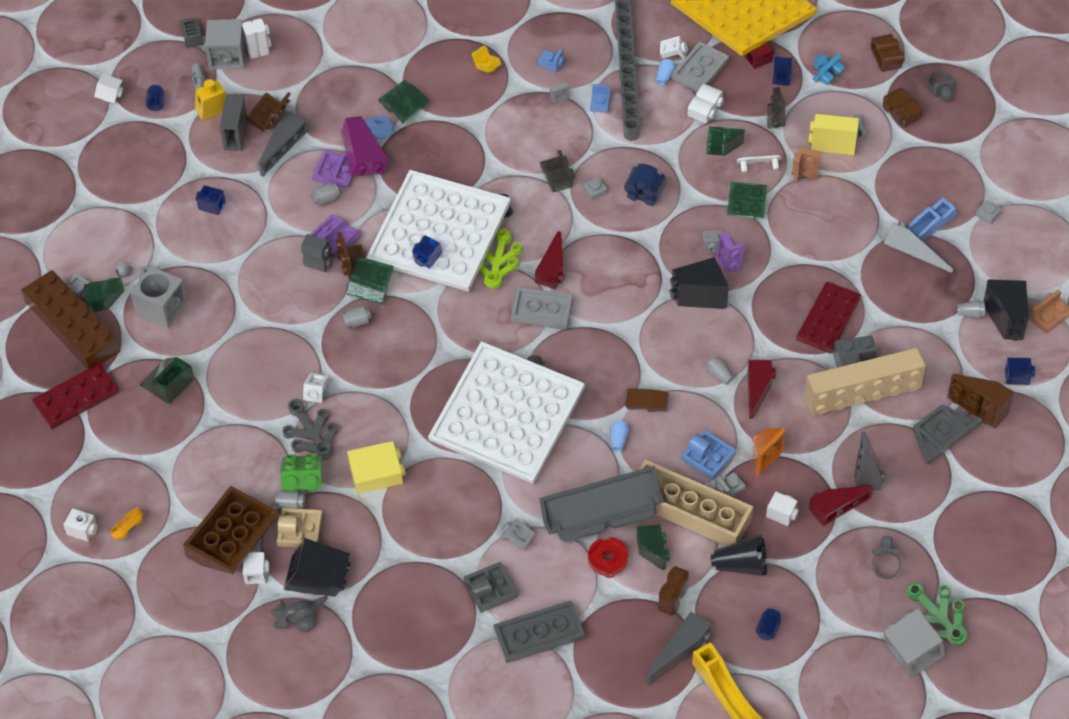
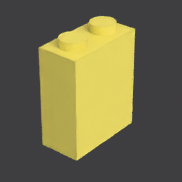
[808,114,859,155]
[347,441,406,494]

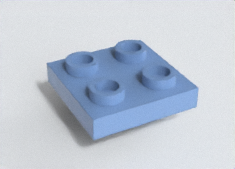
[681,429,736,480]

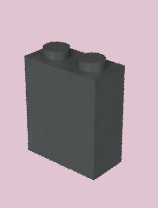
[220,94,247,151]

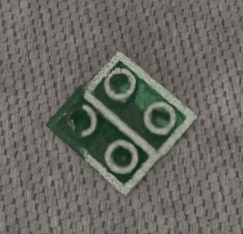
[378,80,430,123]
[727,181,767,219]
[347,256,394,304]

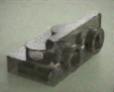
[767,87,786,129]
[540,150,575,193]

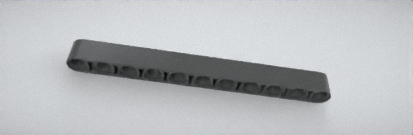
[614,0,640,141]

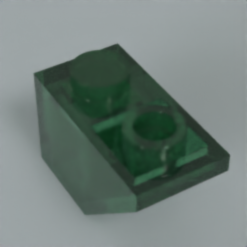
[706,126,745,156]
[84,277,124,312]
[636,524,670,570]

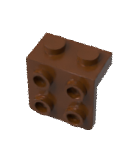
[246,92,291,132]
[335,232,371,282]

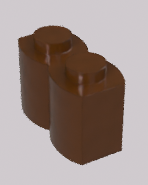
[870,34,905,72]
[882,87,923,127]
[658,566,689,616]

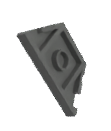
[913,405,983,464]

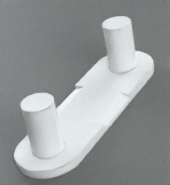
[737,155,782,173]

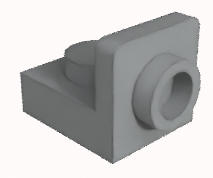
[702,230,721,253]
[714,472,746,497]
[500,518,535,550]

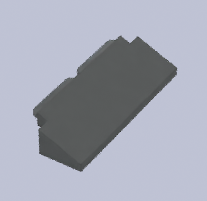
[539,466,664,542]

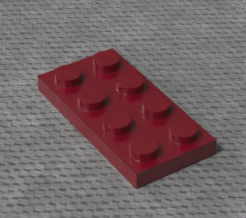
[796,281,861,354]
[32,363,120,430]

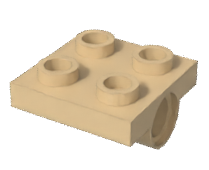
[277,508,323,548]

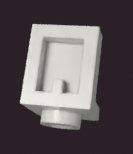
[660,36,688,60]
[303,373,329,403]

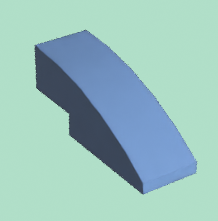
[908,197,958,240]

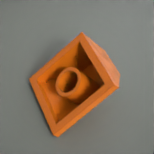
[752,428,786,477]

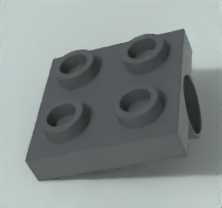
[464,561,518,613]

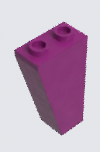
[341,116,388,177]

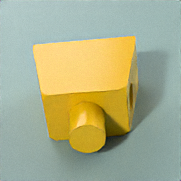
[195,79,227,121]

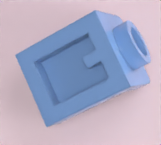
[537,49,565,72]
[590,84,610,113]

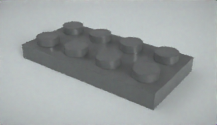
[493,600,585,663]

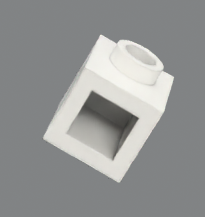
[94,74,124,104]
[766,492,799,526]
[63,508,98,542]
[243,551,270,584]

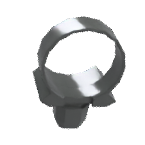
[927,71,956,101]
[871,536,901,579]

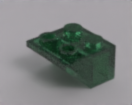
[140,357,195,405]

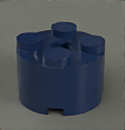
[624,164,666,206]

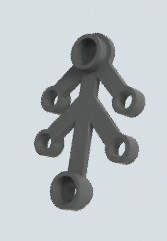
[282,399,338,460]

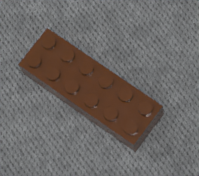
[21,270,121,369]

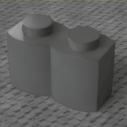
[301,234,333,273]

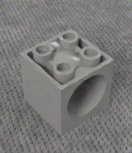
[205,19,246,70]
[130,266,188,329]
[883,609,945,679]

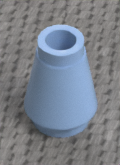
[655,59,676,86]
[610,421,630,452]

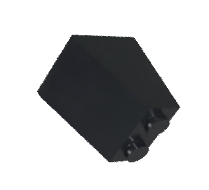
[669,257,729,309]
[983,279,1029,341]
[284,538,351,597]

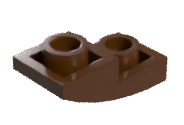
[625,389,669,412]

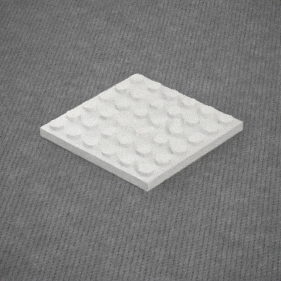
[366,170,511,292]
[428,342,585,484]

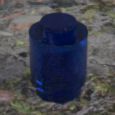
[146,85,164,111]
[755,608,782,640]

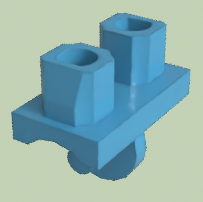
[813,53,845,85]

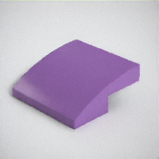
[312,149,352,187]
[309,214,361,259]

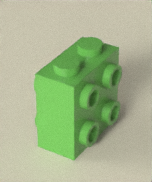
[280,453,323,492]

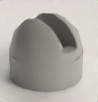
[115,262,131,277]

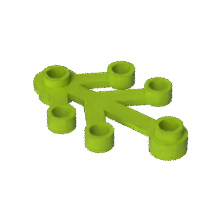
[479,228,523,289]

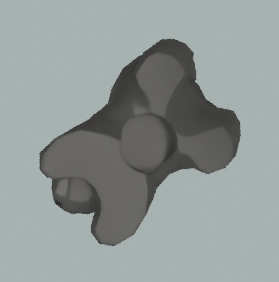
[271,596,328,632]

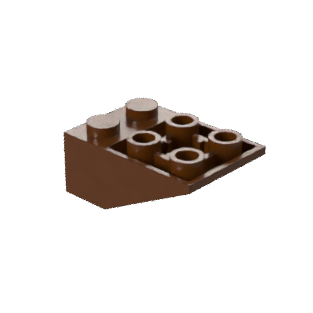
[947,374,1014,428]

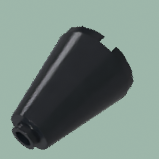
[711,535,767,576]

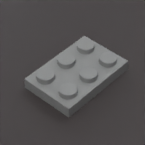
[671,42,729,92]
[511,287,573,329]

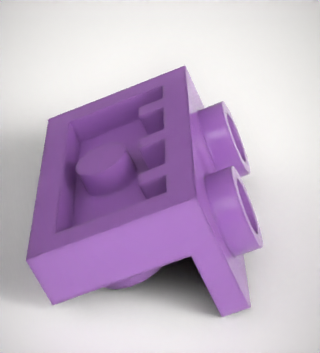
[716,232,745,273]

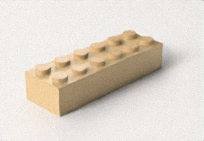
[804,348,926,415]
[639,459,754,546]

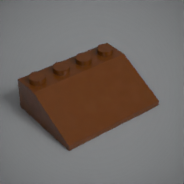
[183,486,280,574]

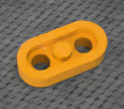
[109,507,144,540]

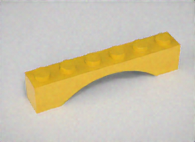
[692,642,763,719]

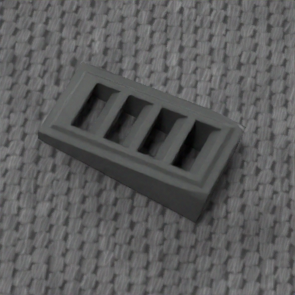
[180,17,203,48]

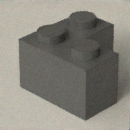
[833,335,877,368]

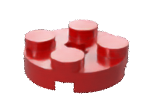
[588,537,628,578]

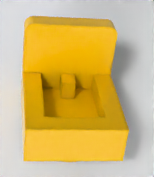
[471,46,501,73]

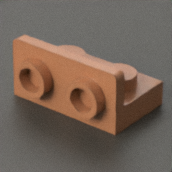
[791,147,822,183]
[1030,290,1069,334]

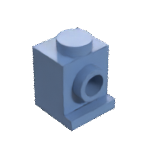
[365,115,394,139]

